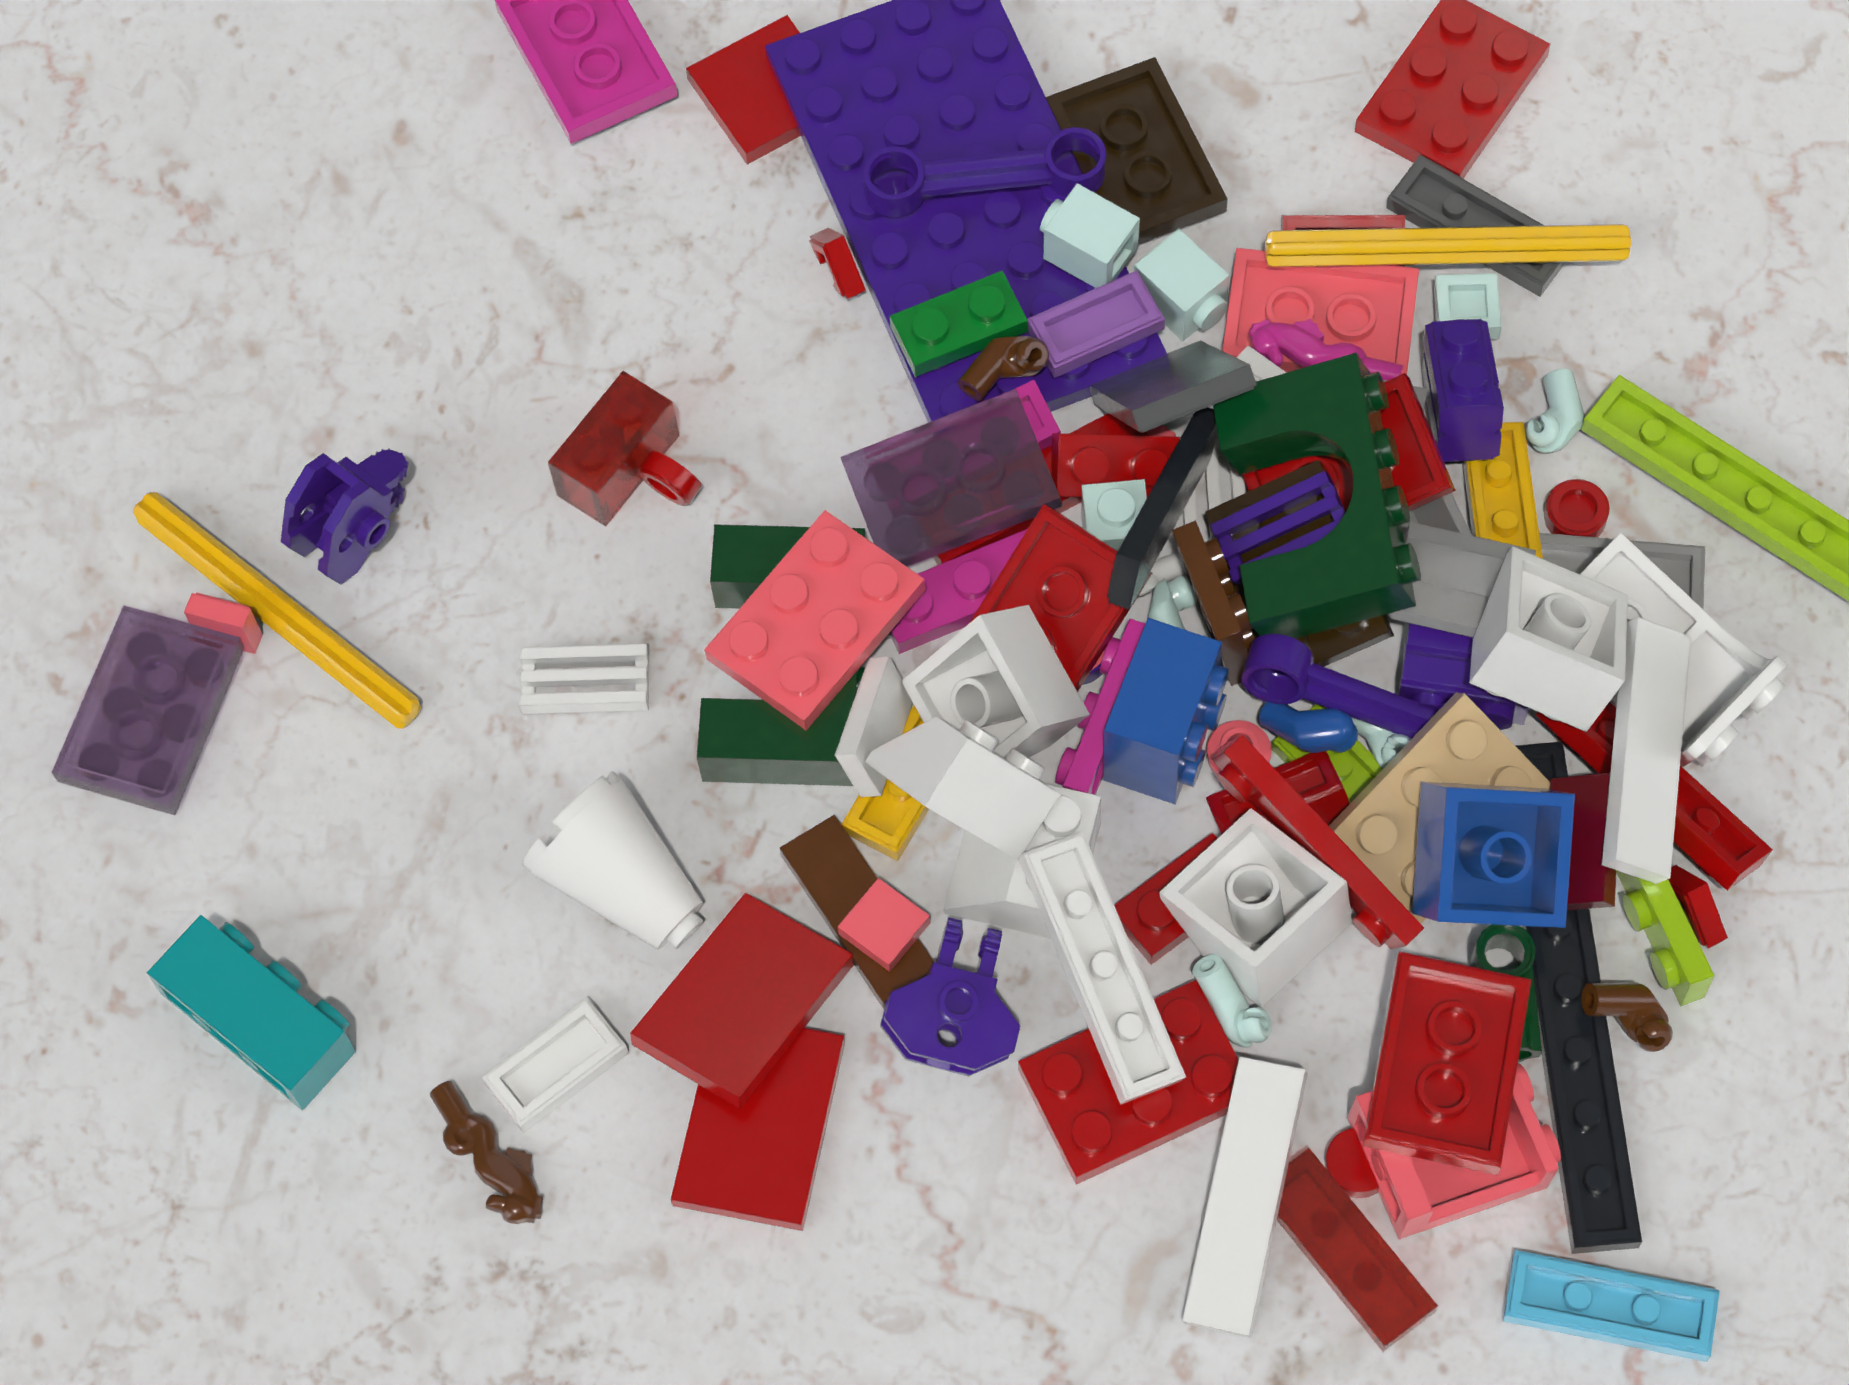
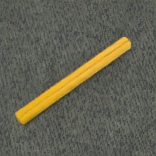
[1265,224,1631,268]
[133,492,421,729]

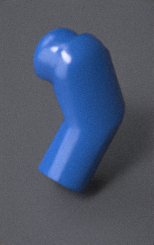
[1259,702,1358,753]

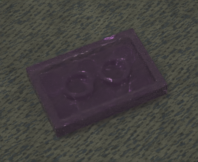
[840,389,1062,567]
[51,605,245,815]

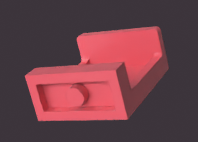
[1347,1063,1561,1240]

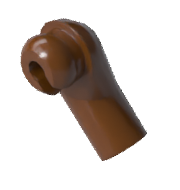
[957,336,1049,401]
[1581,983,1673,1052]

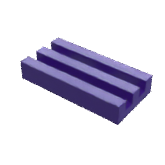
[1210,471,1346,585]

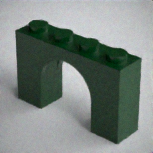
[1213,352,1421,639]
[697,524,866,786]

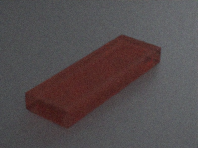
[1277,1148,1438,1352]

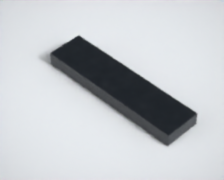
[1107,407,1217,610]

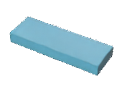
[1503,1250,1720,1362]

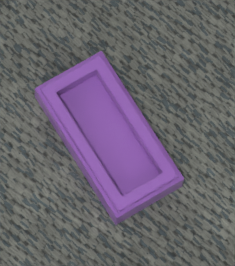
[1027,270,1165,378]

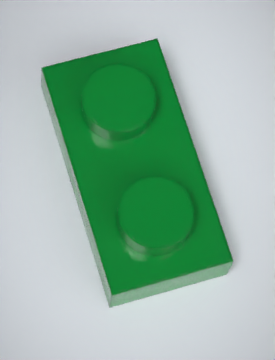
[890,271,1028,377]

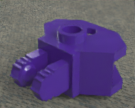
[280,448,409,585]
[880,917,1021,1077]

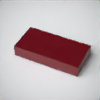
[1550,773,1616,910]

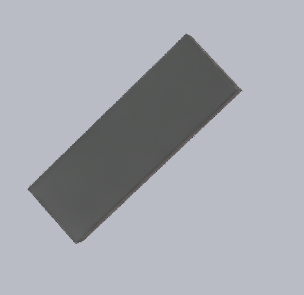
[1386,155,1566,297]

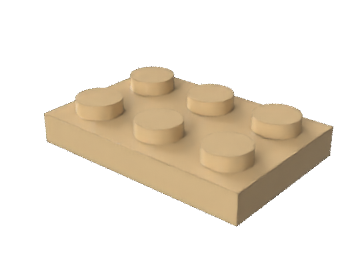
[1329,692,1550,923]

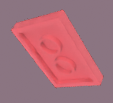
[1222,248,1419,375]
[704,510,926,731]

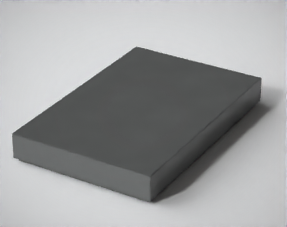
[1089,340,1257,433]

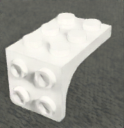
[1580,532,1787,767]

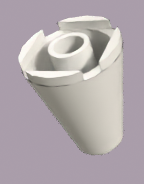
[522,771,703,950]

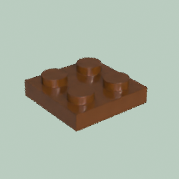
[1172,521,1255,686]

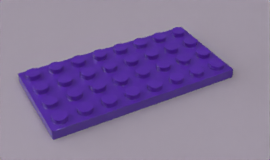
[765,0,1167,429]

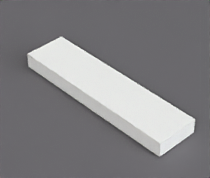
[1602,617,1691,884]
[1018,831,1186,1105]
[1182,1056,1308,1338]

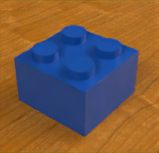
[1103,618,1229,805]
[1412,782,1575,928]

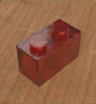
[548,371,680,527]

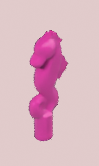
[1249,319,1404,381]

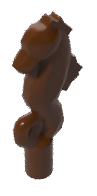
[430,1081,543,1224]

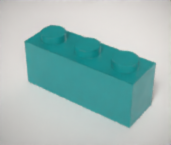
[146,915,356,1111]

